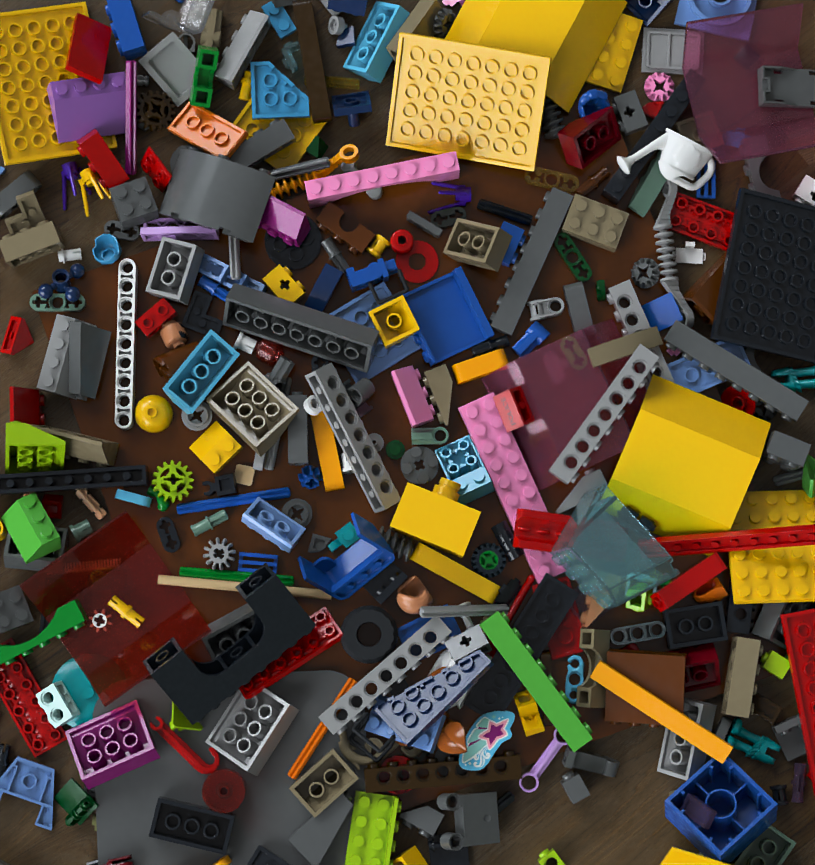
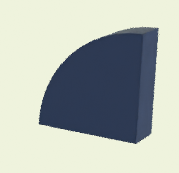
[336,26,356,49]

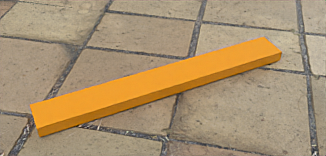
[590,660,734,764]

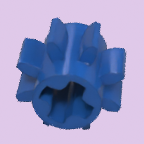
[298,465,323,489]

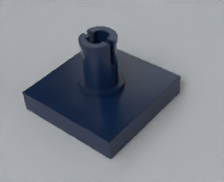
[331,91,372,127]

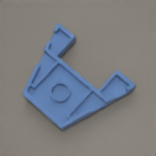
[0,756,55,831]

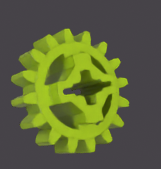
[151,460,194,503]

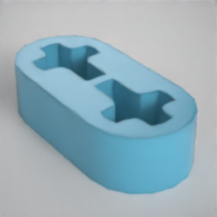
[115,489,152,508]

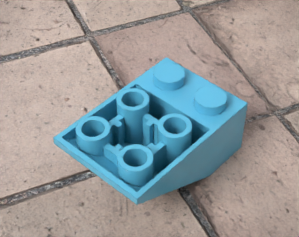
[434,435,495,505]

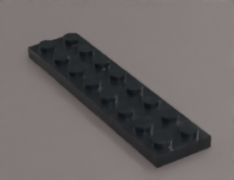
[464,573,579,716]

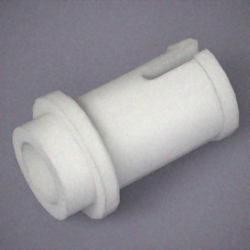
[58,248,82,264]

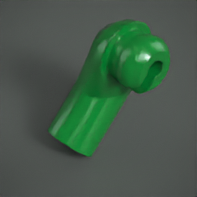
[147,486,170,512]

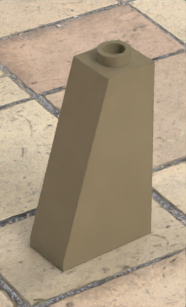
[386,0,442,63]

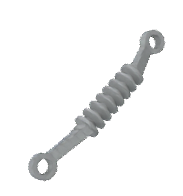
[653,180,694,328]

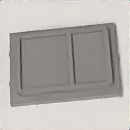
[641,27,704,76]
[138,31,196,107]

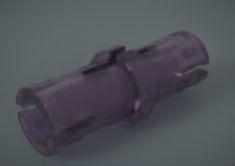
[791,763,807,803]

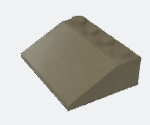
[206,361,300,457]
[29,424,119,468]

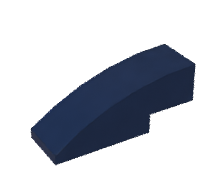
[304,263,343,312]

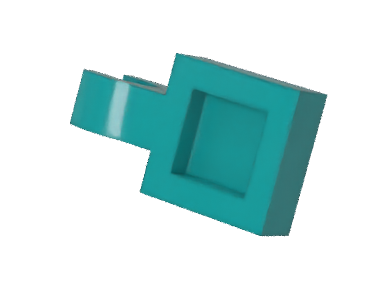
[327,522,360,552]

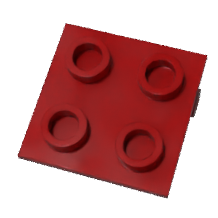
[140,146,172,193]

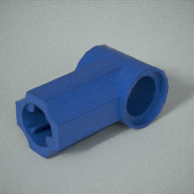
[512,320,551,359]

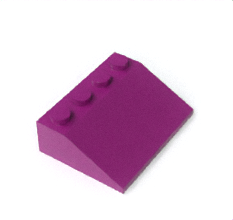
[65,700,161,790]

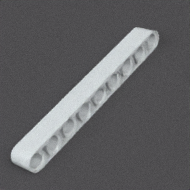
[115,258,138,430]

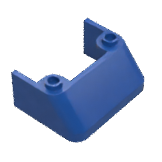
[297,512,395,600]

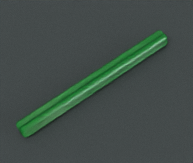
[179,567,294,586]

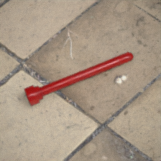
[487,575,535,658]

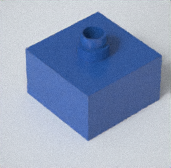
[664,756,778,864]

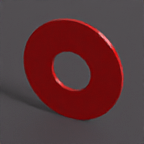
[396,240,439,283]

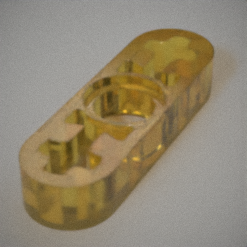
[524,167,579,193]

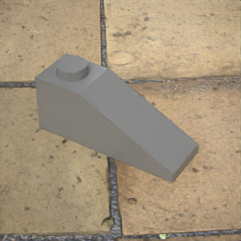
[555,468,608,514]

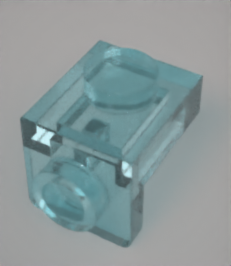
[281,41,300,73]

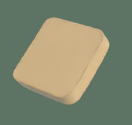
[234,464,255,486]

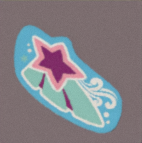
[458,711,515,771]

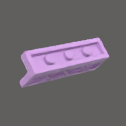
[140,218,219,242]

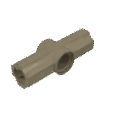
[200,8,223,48]

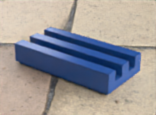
[696,160,716,199]
[238,552,278,575]

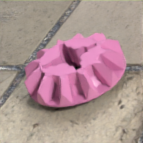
[644,72,674,102]

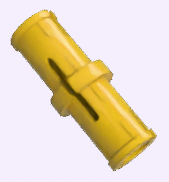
[107,595,145,629]

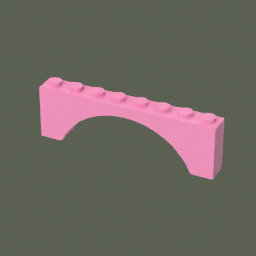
[304,151,460,208]

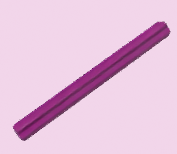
[125,60,137,175]

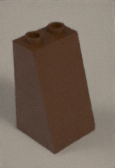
[682,251,727,326]

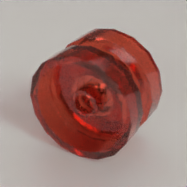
[202,768,247,813]

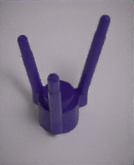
[61,162,92,211]
[428,181,471,214]

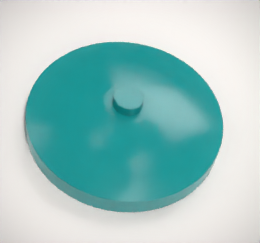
[51,653,127,728]

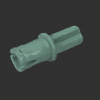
[190,510,229,537]

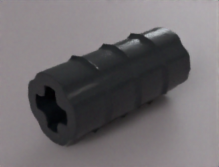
[491,520,524,562]

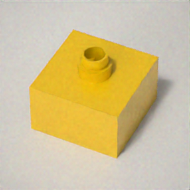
[390,477,481,558]

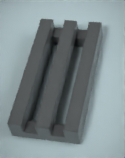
[406,211,443,239]

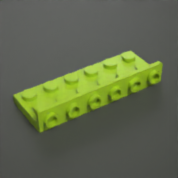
[344,790,402,865]

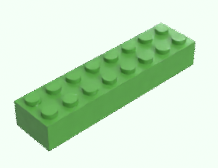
[479,610,593,752]

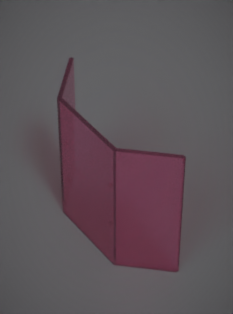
[682,3,815,164]
[481,318,647,491]

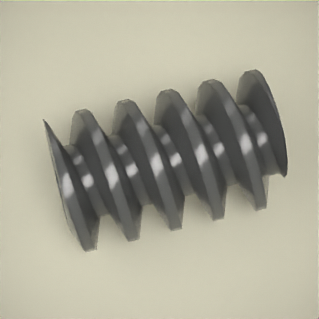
[541,98,566,139]
[379,526,416,562]

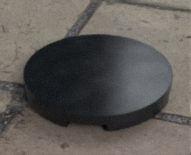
[264,216,322,270]

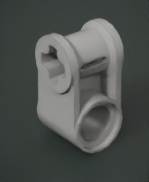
[527,297,564,322]

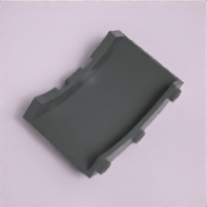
[159,147,276,243]

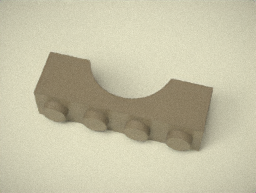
[576,628,610,708]

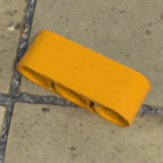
[451,348,510,385]

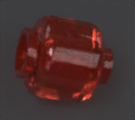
[254,339,284,365]

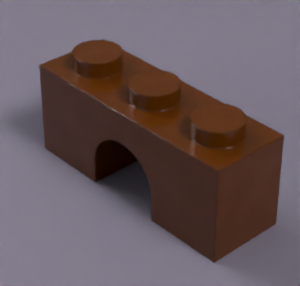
[316,201,376,255]

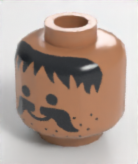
[160,320,188,349]

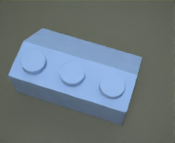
[241,497,306,553]

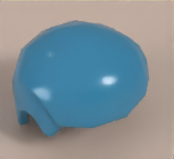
[92,234,122,265]

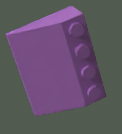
[46,71,126,144]

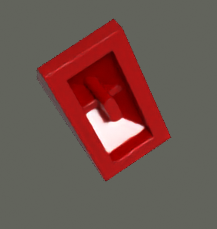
[0,316,34,355]

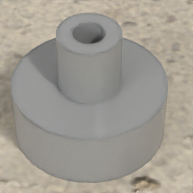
[328,15,348,35]
[369,433,384,452]

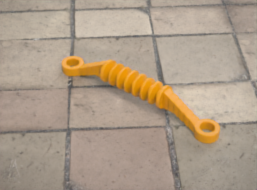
[270,144,359,199]

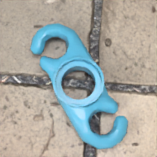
[565,655,584,704]

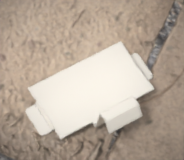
[672,241,706,264]

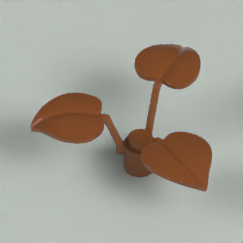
[395,667,467,754]

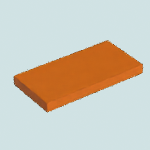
[167,102,248,157]

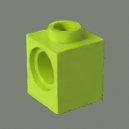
[760,650,790,679]
[538,848,565,865]

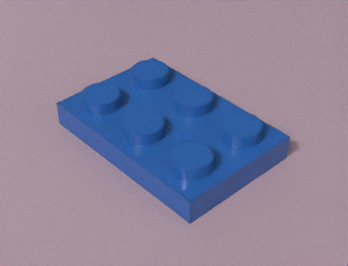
[397,604,461,661]

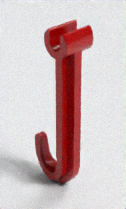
[149,716,220,774]

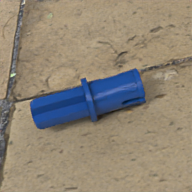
[197,275,229,302]

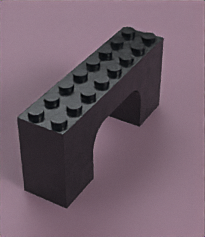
[142,563,316,725]

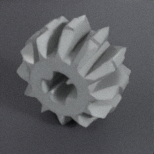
[203,537,236,570]

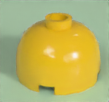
[134,395,173,433]

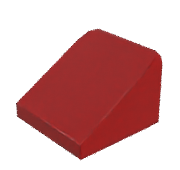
[42,494,63,519]

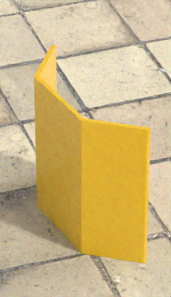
[445,0,627,113]
[596,374,771,556]

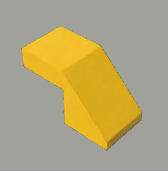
[514,690,545,737]

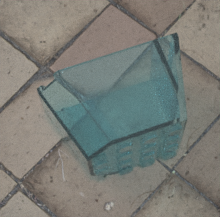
[550,484,680,609]

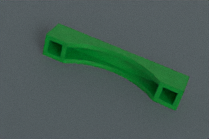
[0,599,88,666]

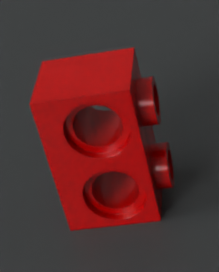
[135,297,178,339]

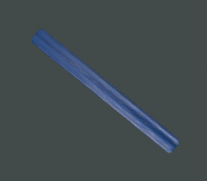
[176,487,291,515]

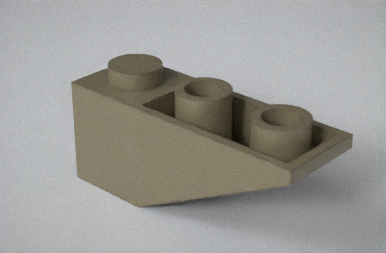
[422,364,453,427]

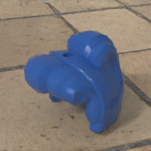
[578,89,610,118]

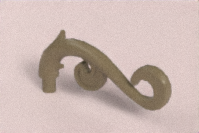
[338,731,422,770]

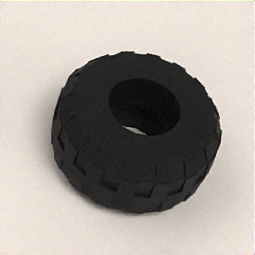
[341,605,398,664]

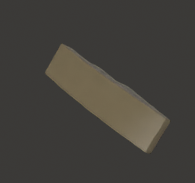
[587,326,663,368]

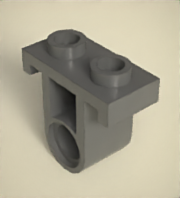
[343,378,375,419]

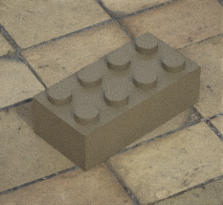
[721,636,763,718]

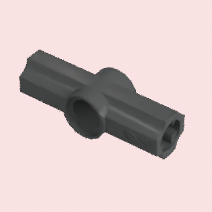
[264,355,295,393]

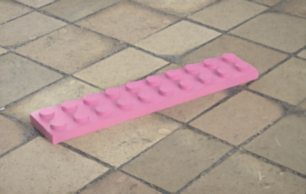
[458,392,573,584]

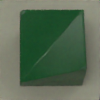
[306,135,328,159]

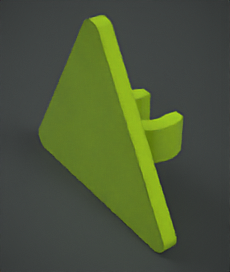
[169,701,203,731]

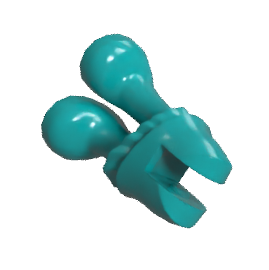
[771,365,815,393]
[724,717,781,765]

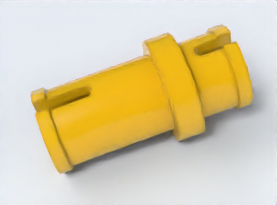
[238,71,251,101]

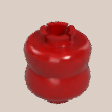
[390,229,414,255]

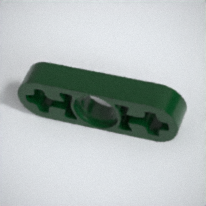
[553,232,592,283]

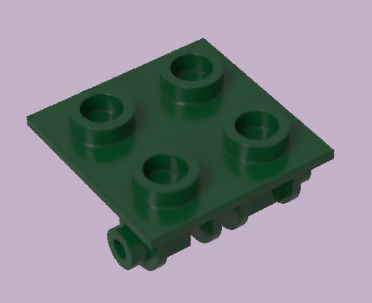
[54,778,99,826]

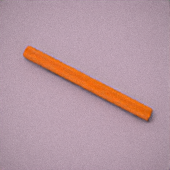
[287,678,358,780]

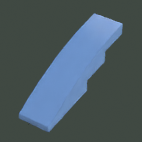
[198,253,268,293]

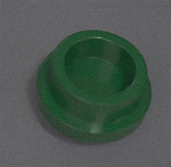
[386,440,405,459]

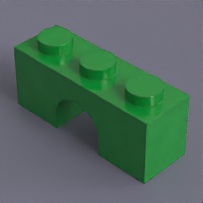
[189,45,219,108]

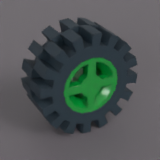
[471,543,506,578]

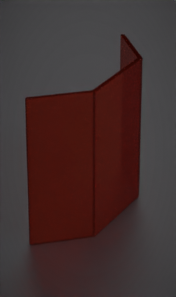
[19,510,211,707]

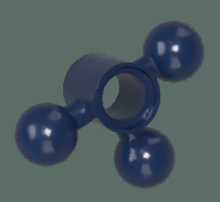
[38,263,85,302]

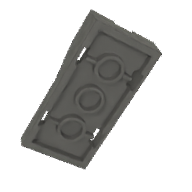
[757,66,815,109]

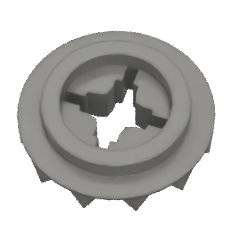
[181,401,212,431]

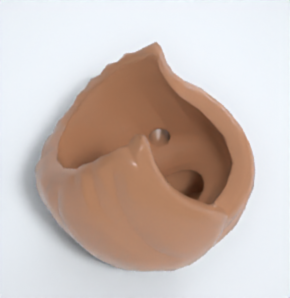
[396,575,433,614]

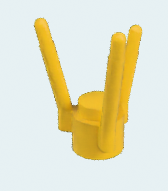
[78,168,111,217]

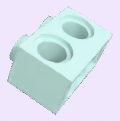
[36,680,81,728]

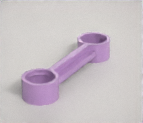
[519,728,567,793]

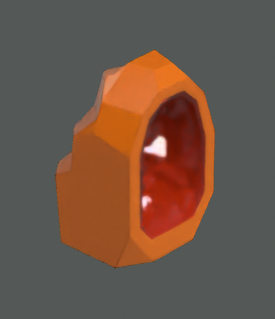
[693,577,729,603]

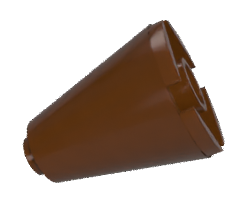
[153,341,199,383]

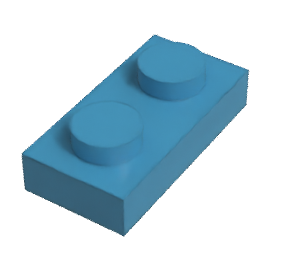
[261,1,297,40]

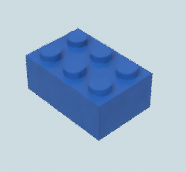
[104,0,148,61]

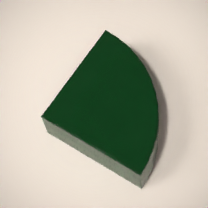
[596,280,605,302]

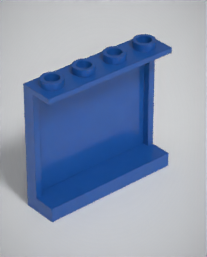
[403,266,495,367]

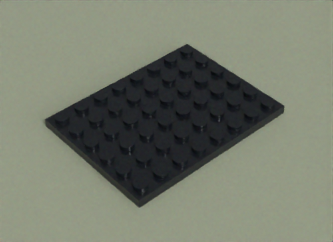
[710,188,815,364]

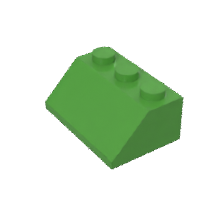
[1,492,61,564]

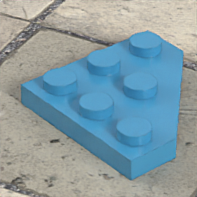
[250,61,310,120]

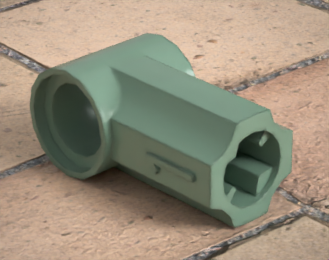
[411,427,450,445]

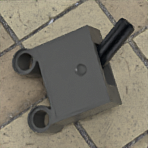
[437,791,515,851]

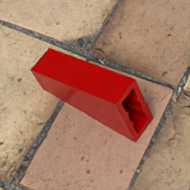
[650,552,727,612]

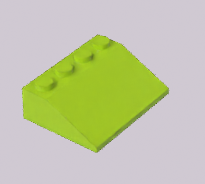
[5,421,66,474]

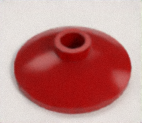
[721,386,756,415]

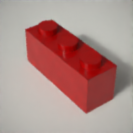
[76,129,130,189]

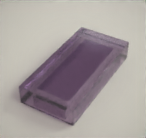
[680,793,717,830]

